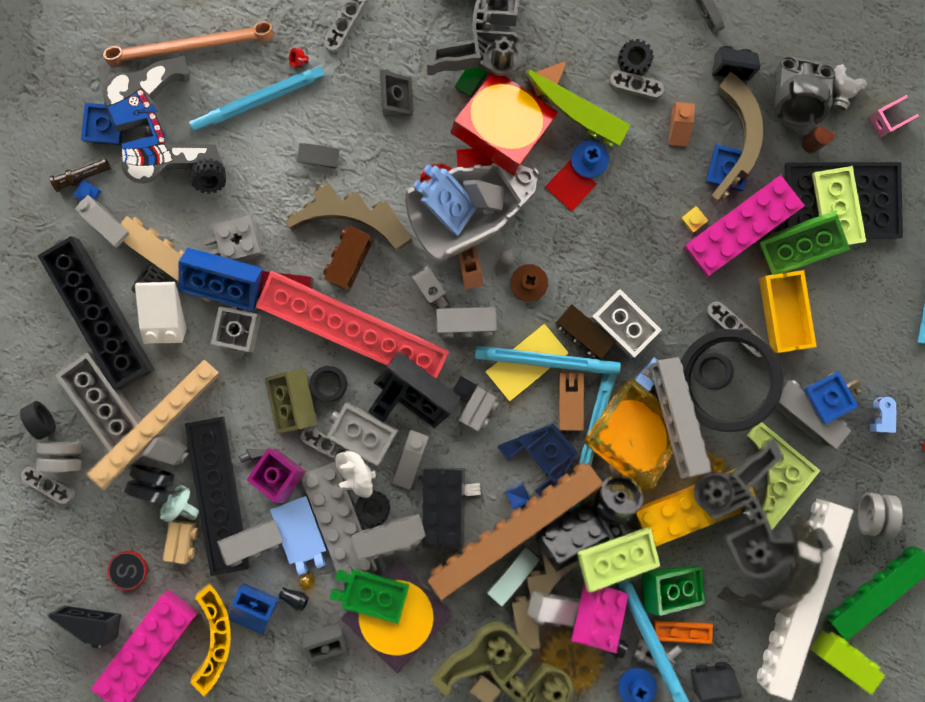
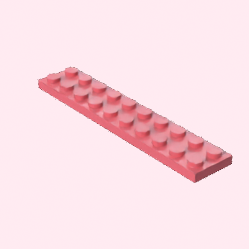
[256,271,449,378]

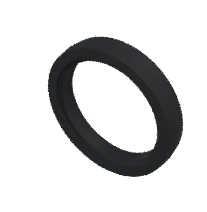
[680,329,783,432]

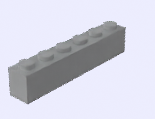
[650,357,711,479]

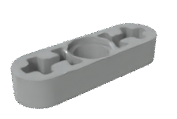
[609,71,664,100]
[21,466,75,504]

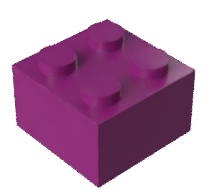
[247,448,306,503]

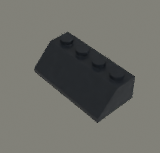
[373,351,461,428]

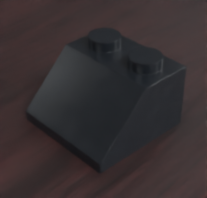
[712,46,761,81]
[690,662,742,702]

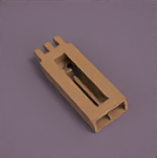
[558,369,584,430]

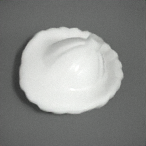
[335,451,376,498]

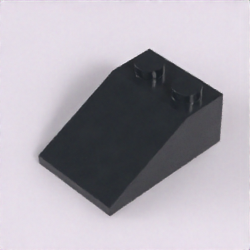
[48,605,121,648]

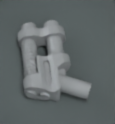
[633,639,682,669]

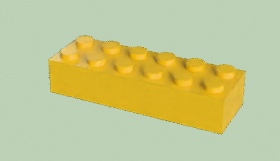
[635,469,756,547]

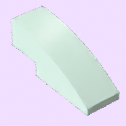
[487,546,540,606]

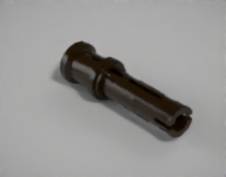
[50,158,111,192]

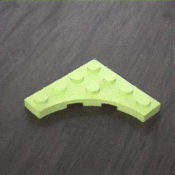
[746,422,820,530]

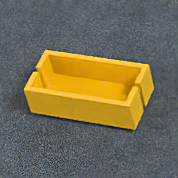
[759,270,817,353]

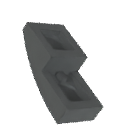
[297,143,340,169]

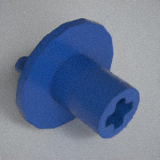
[571,140,609,178]
[618,668,657,702]

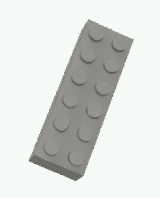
[55,353,147,470]

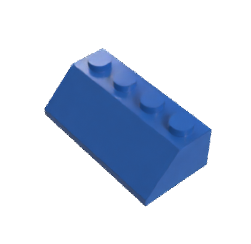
[178,248,263,312]

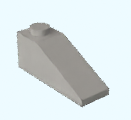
[75,195,130,248]
[392,429,430,490]
[143,435,189,465]

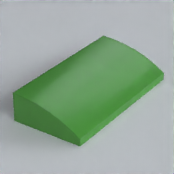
[760,210,850,275]

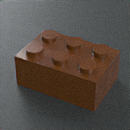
[323,226,373,292]

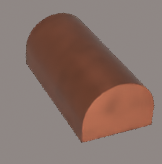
[802,125,835,153]

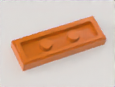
[654,620,713,644]

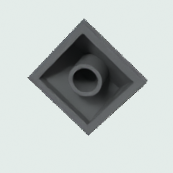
[380,70,413,117]

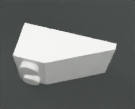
[135,282,187,344]

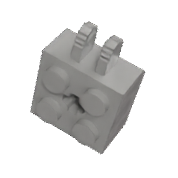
[203,215,264,262]
[211,306,261,353]

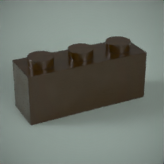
[556,304,616,360]

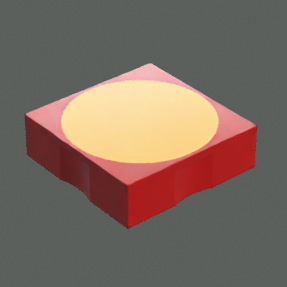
[450,74,558,176]

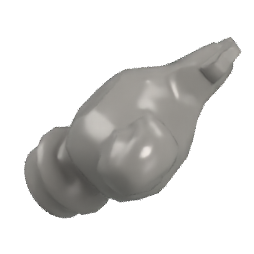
[832,65,867,112]

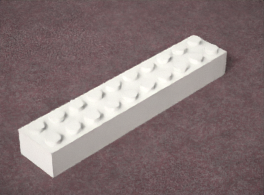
[757,499,853,701]

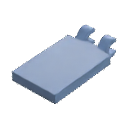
[413,164,476,236]
[270,496,327,576]

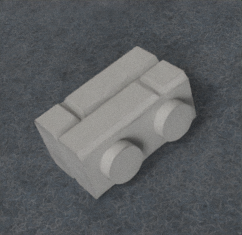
[459,387,498,431]

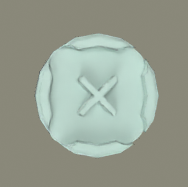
[160,485,199,522]

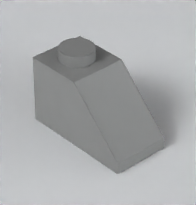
[463,180,505,214]

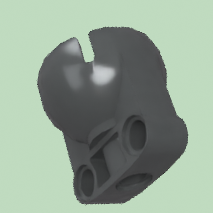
[773,56,835,128]

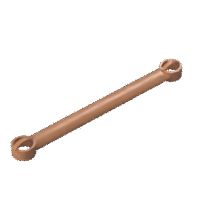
[103,22,274,67]

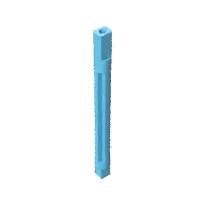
[190,66,325,131]
[475,346,620,375]
[567,373,617,512]
[617,578,689,702]

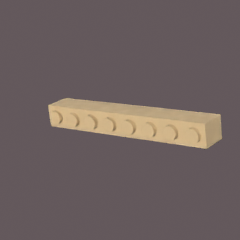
[87,360,219,490]

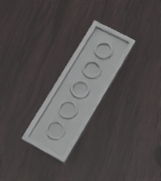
[301,461,378,584]

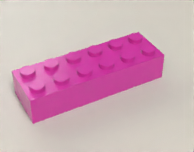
[683,175,805,278]
[90,590,199,702]

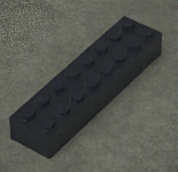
[37,236,155,389]

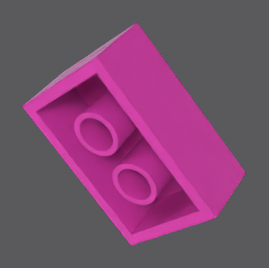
[571,582,628,653]

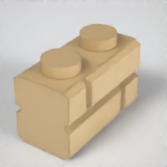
[163,520,198,564]

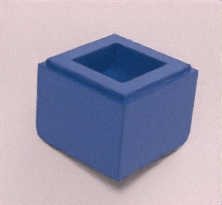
[505,483,530,509]

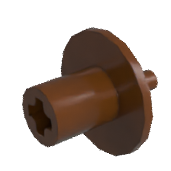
[510,264,548,302]

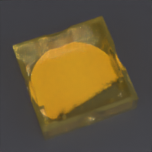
[583,378,674,490]

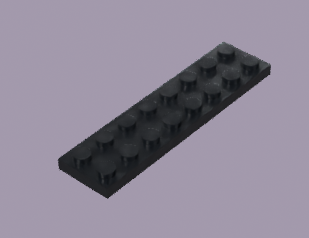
[185,416,250,576]

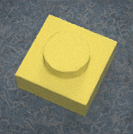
[680,206,708,233]

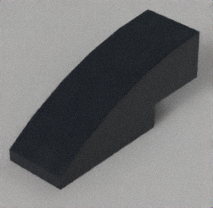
[368,373,411,423]

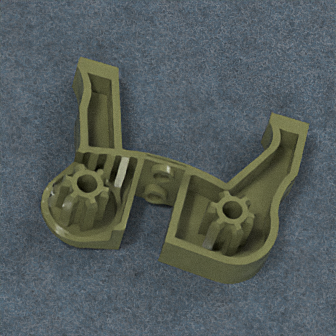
[431,621,573,702]

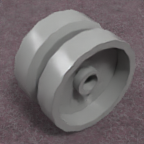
[36,442,82,473]
[857,492,903,539]

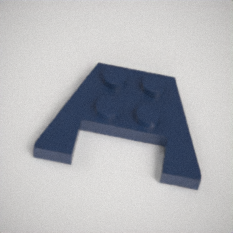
[497,423,578,496]

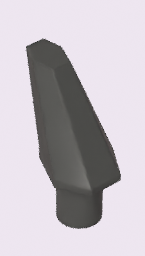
[239,449,266,463]

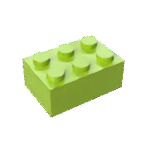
[809,630,886,695]

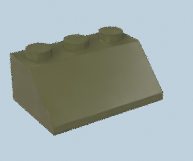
[265,369,317,434]

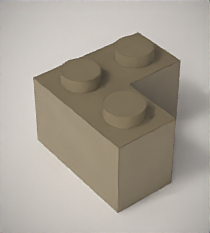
[469,670,501,702]

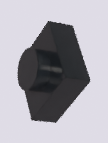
[453,376,477,401]

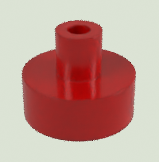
[289,48,309,68]

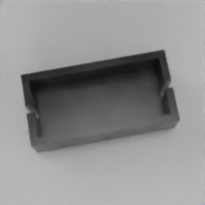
[422,467,465,549]

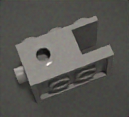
[327,403,399,466]

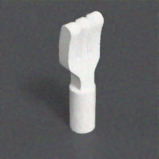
[465,483,481,496]

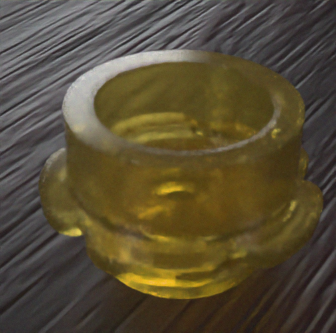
[299,571,315,591]

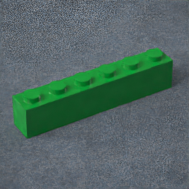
[824,546,925,641]

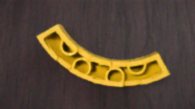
[190,583,231,696]

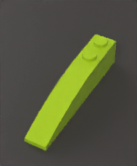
[525,70,631,147]

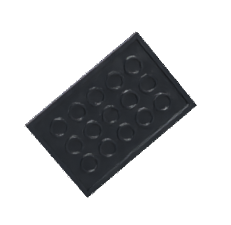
[785,162,903,239]

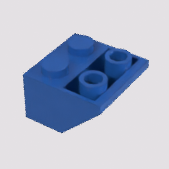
[229,583,280,635]

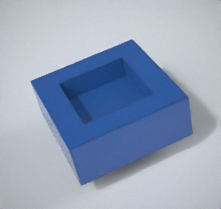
[73,180,102,201]

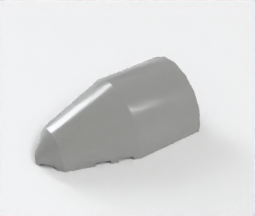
[405,163,539,262]

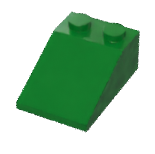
[642,565,706,616]

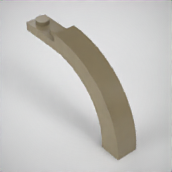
[710,72,763,205]

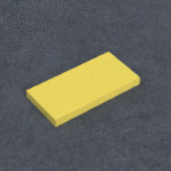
[486,323,568,401]

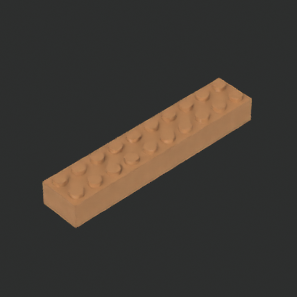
[427,462,603,600]

